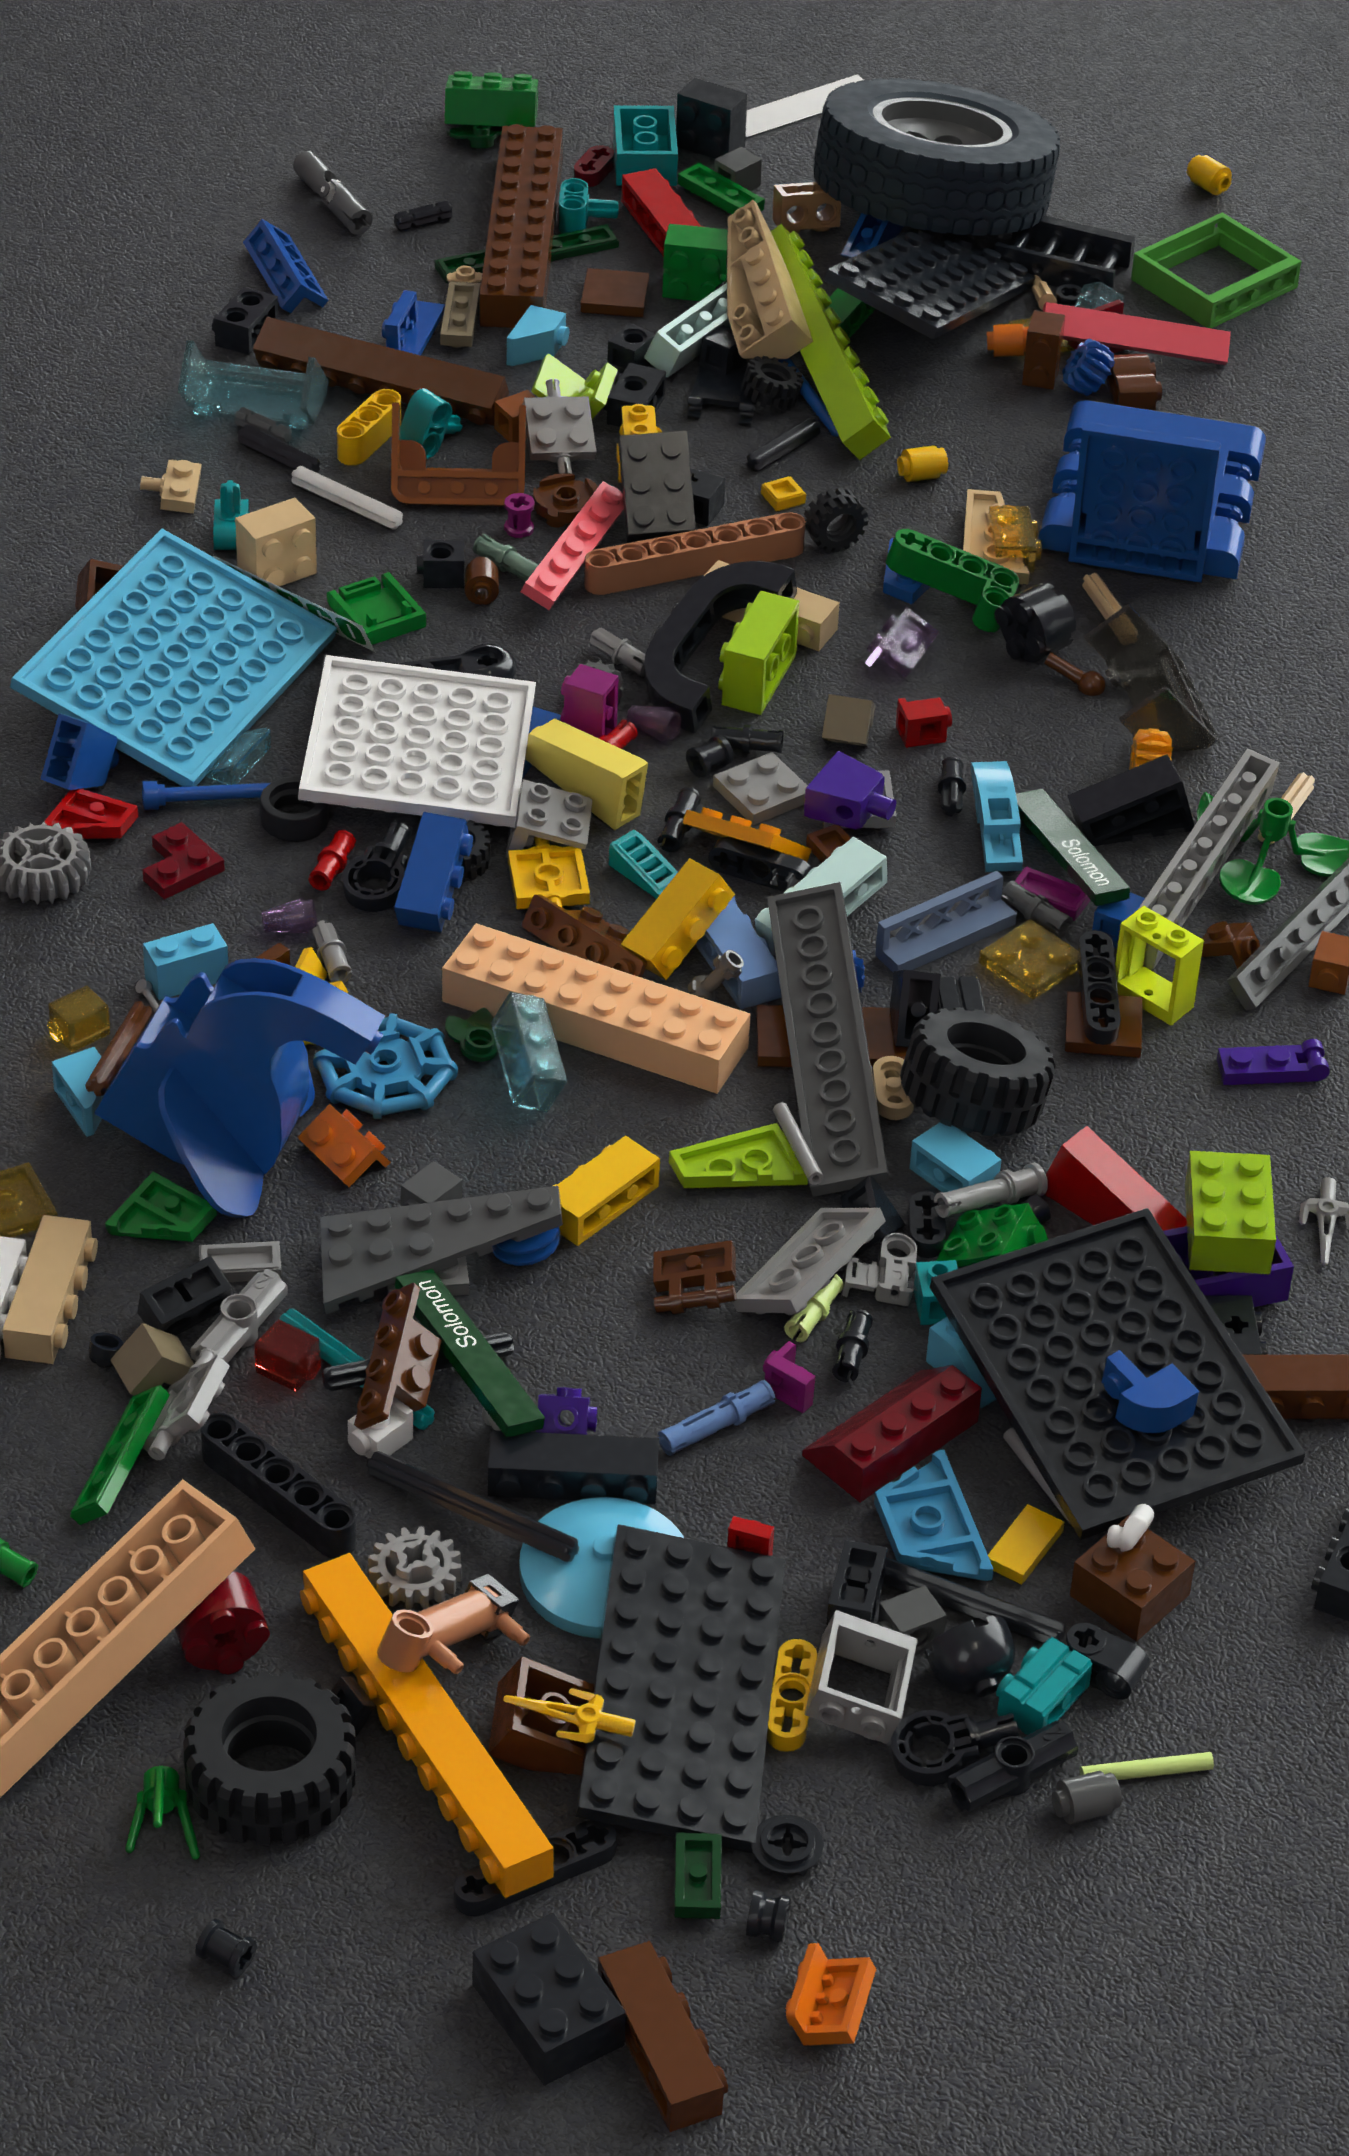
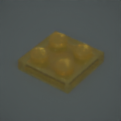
[979,919,1079,1000]

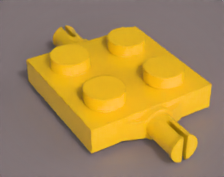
[508,837,590,909]

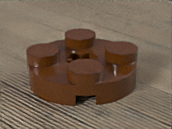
[533,473,598,528]

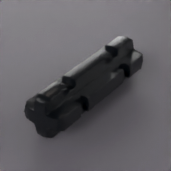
[394,200,453,231]

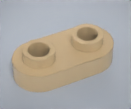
[872,1056,914,1120]

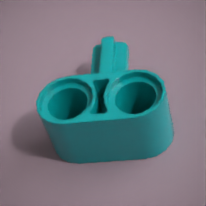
[558,178,619,234]
[400,388,463,459]
[213,480,249,550]

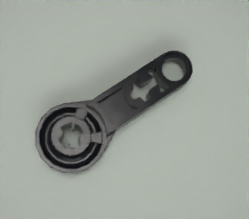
[395,644,517,679]

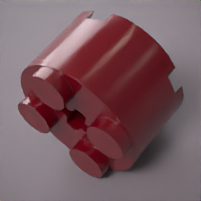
[174,1571,270,1675]

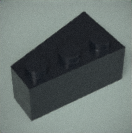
[1067,754,1195,846]

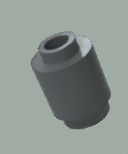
[1051,1771,1122,1824]

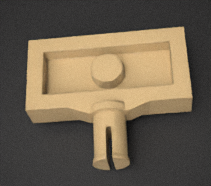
[140,460,202,514]

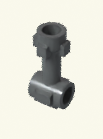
[688,950,744,1002]

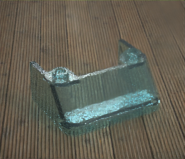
[178,340,329,429]

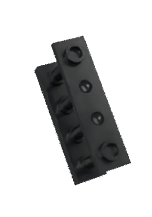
[994,215,1135,299]

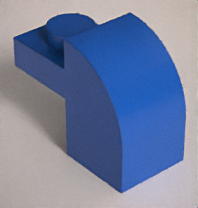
[1101,1350,1199,1433]

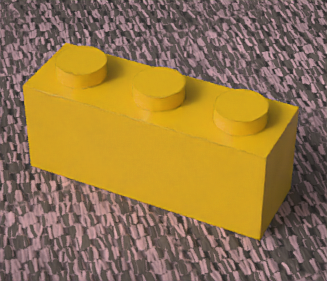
[621,858,735,980]
[553,1135,660,1246]

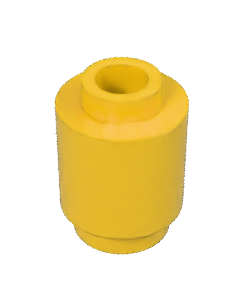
[1187,155,1232,195]
[897,445,948,482]

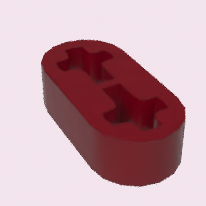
[574,145,614,187]

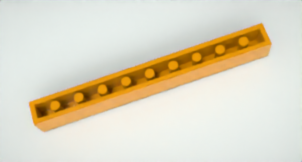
[300,1553,554,1898]

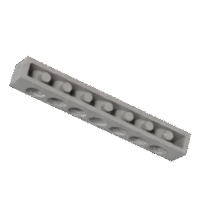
[1138,748,1280,970]

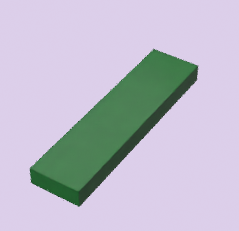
[70,1385,170,1525]

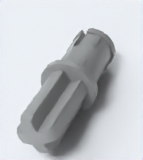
[589,628,646,677]
[312,920,352,983]

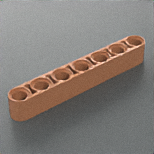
[584,512,806,595]

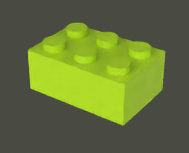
[718,591,800,715]
[1185,1151,1276,1274]

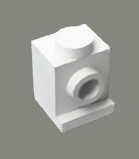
[348,1397,413,1459]

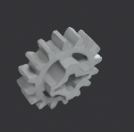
[368,1526,461,1610]

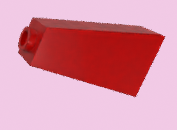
[1045,1126,1187,1231]

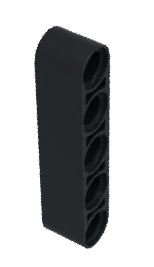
[200,1413,356,1559]

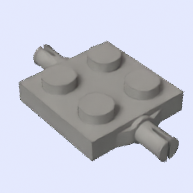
[522,379,597,474]
[142,1348,230,1460]

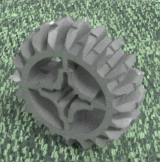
[0,821,91,905]

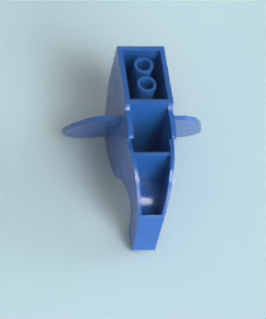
[94,958,385,1218]

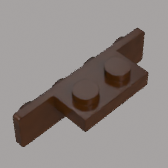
[522,894,647,978]
[354,1282,442,1430]

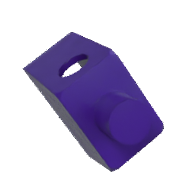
[804,751,896,830]

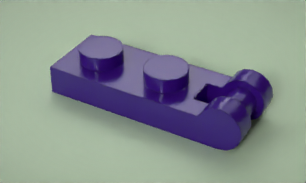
[1217,1039,1330,1085]

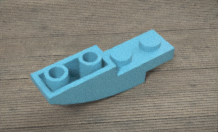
[971,761,1023,872]

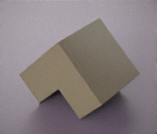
[822,694,875,747]
[111,1323,194,1395]

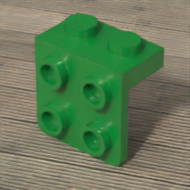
[936,1203,1048,1267]

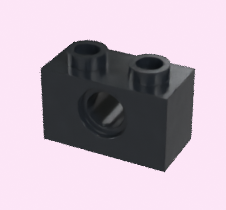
[603,363,666,427]

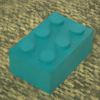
[613,105,678,186]

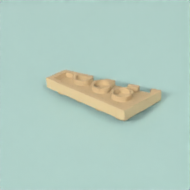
[963,489,1029,584]

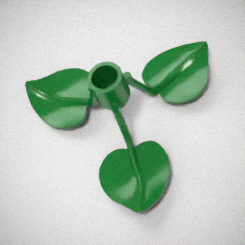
[1196,792,1349,905]

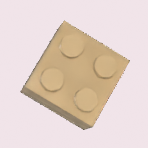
[235,497,317,587]

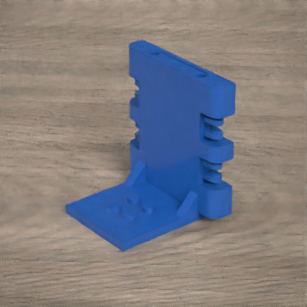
[1037,400,1266,583]

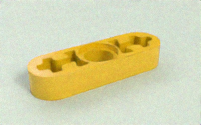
[767,1639,817,1752]

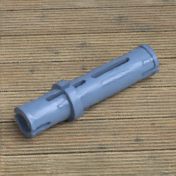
[658,1380,775,1456]

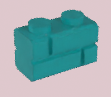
[996,1637,1093,1735]

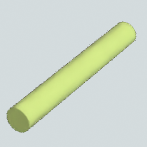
[1080,1752,1214,1780]

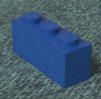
[394,812,473,933]

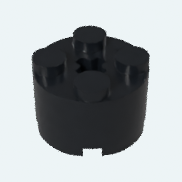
[994,583,1076,662]

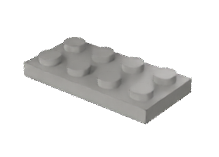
[733,1208,886,1315]

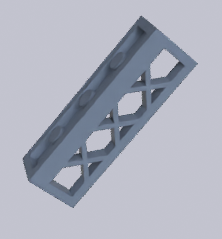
[875,871,1017,972]

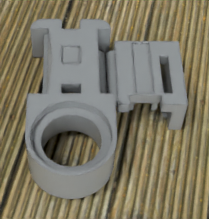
[841,1233,917,1306]

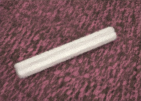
[291,466,403,530]

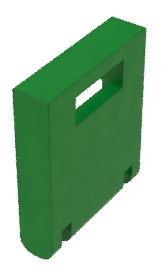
[327,572,426,645]

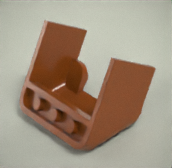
[391,402,526,506]

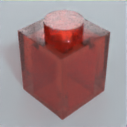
[255,1319,322,1392]

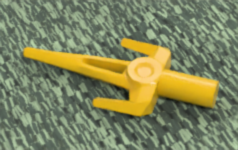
[503,1688,636,1743]

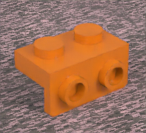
[297,1104,391,1188]
[786,1943,876,2046]

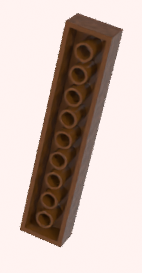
[480,124,563,328]

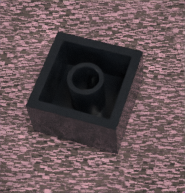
[676,77,748,159]

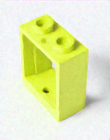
[1115,906,1204,1025]

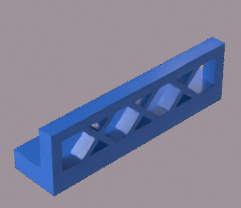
[243,219,329,313]

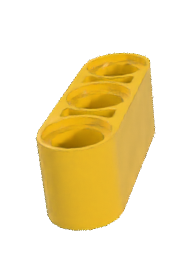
[337,389,401,465]

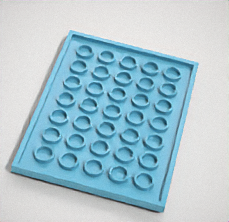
[10,529,337,787]

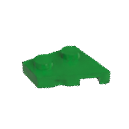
[105,1171,217,1242]

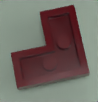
[142,822,225,900]

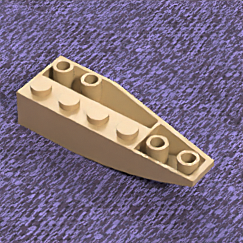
[727,200,813,359]

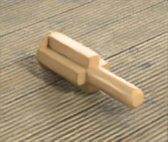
[1032,275,1057,310]

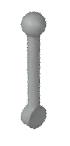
[135,979,159,1013]

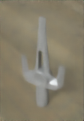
[1299,1177,1349,1266]

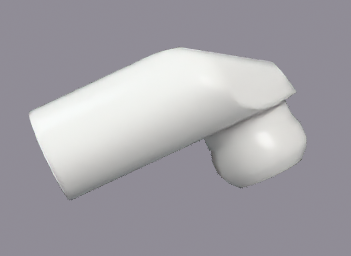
[1107,1504,1154,1552]

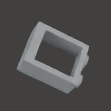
[805,1610,918,1744]

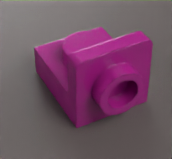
[763,1341,815,1413]

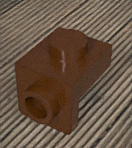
[1201,921,1260,969]

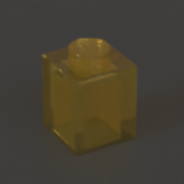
[47,985,110,1052]

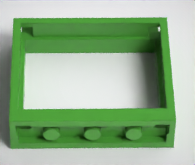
[1131,212,1301,329]

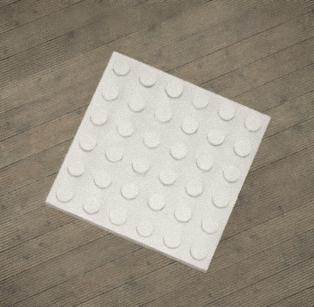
[298,655,536,828]

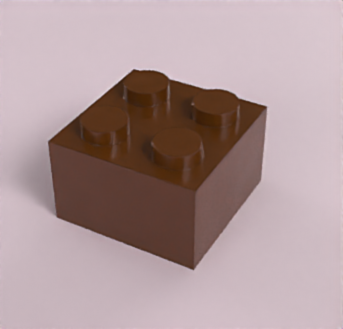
[1070,1515,1195,1642]

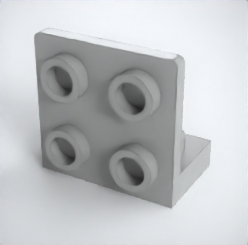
[505,779,593,858]

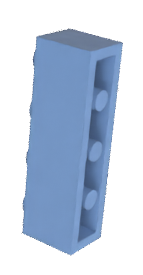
[695,897,781,1010]

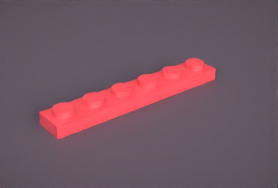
[520,481,624,610]

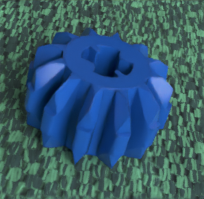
[1062,338,1115,396]

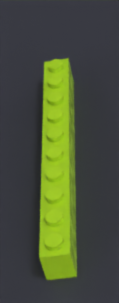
[771,224,891,460]

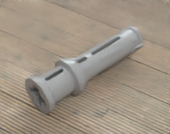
[934,1162,1048,1218]

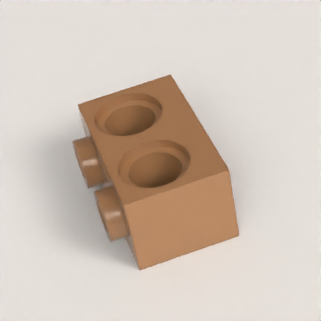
[772,182,841,233]

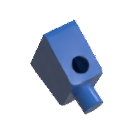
[41,713,119,790]

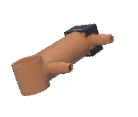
[377,1574,530,1674]

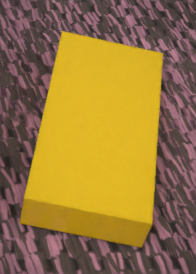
[988,1504,1064,1585]

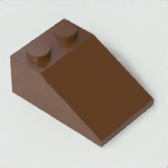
[488,1656,594,1775]

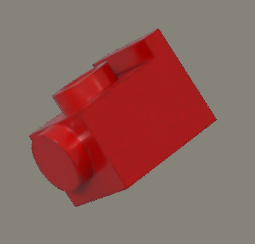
[896,697,952,748]

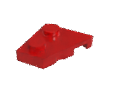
[45,789,138,839]

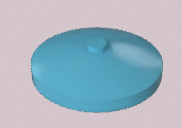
[519,1497,684,1639]

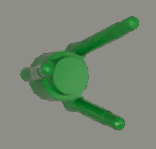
[125,1766,200,1860]

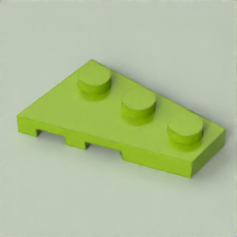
[669,1123,808,1188]

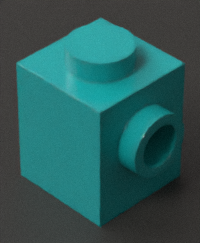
[914,1260,958,1325]

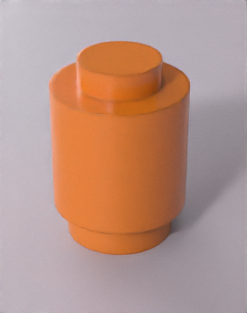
[987,324,1029,357]

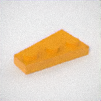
[683,807,811,862]

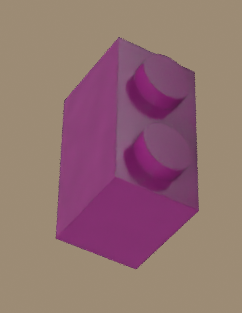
[560,664,619,738]

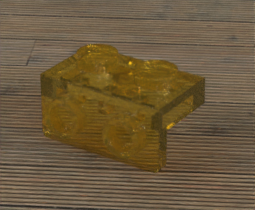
[988,505,1042,572]

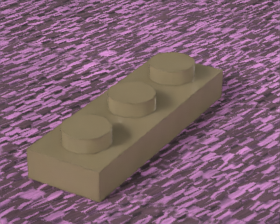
[440,281,481,348]

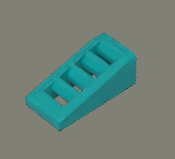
[609,830,678,899]

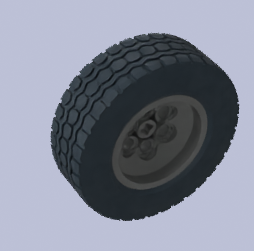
[813,78,1060,235]

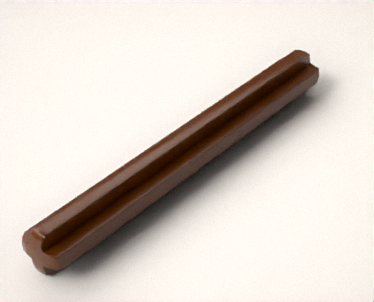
[85,1001,152,1096]

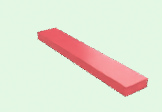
[1043,302,1231,365]

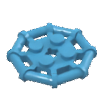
[313,1013,458,1119]

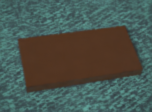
[756,1005,908,1069]

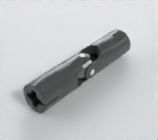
[293,151,373,235]

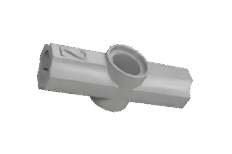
[191,1269,288,1363]

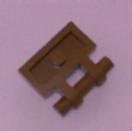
[653,1240,737,1315]

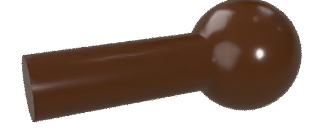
[1044,652,1106,696]

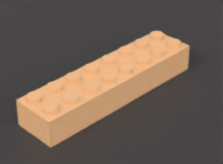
[442,923,750,1094]
[0,1479,255,1798]

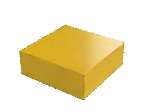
[761,476,806,511]

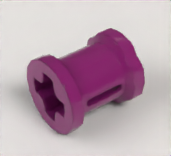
[504,493,535,538]

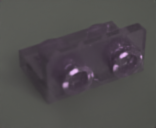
[865,607,939,677]

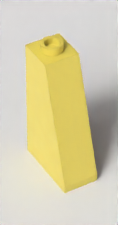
[525,718,648,830]

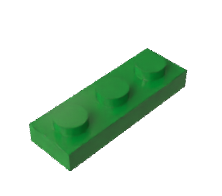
[678,163,765,214]

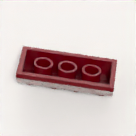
[802,1365,982,1503]

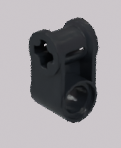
[1066,1623,1150,1700]

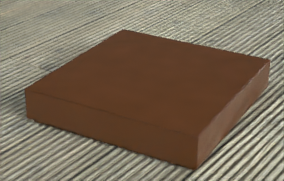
[581,268,650,317]
[1065,991,1142,1057]

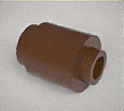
[465,557,499,605]

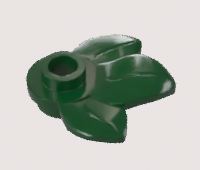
[446,125,502,148]
[445,1008,521,1062]

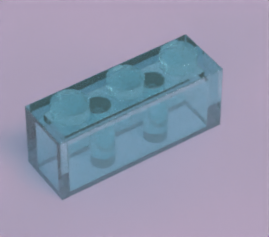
[491,992,568,1112]

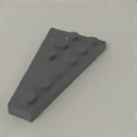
[320,1186,563,1315]

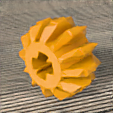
[1129,728,1173,770]

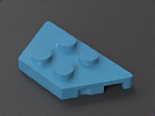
[874,1449,993,1581]

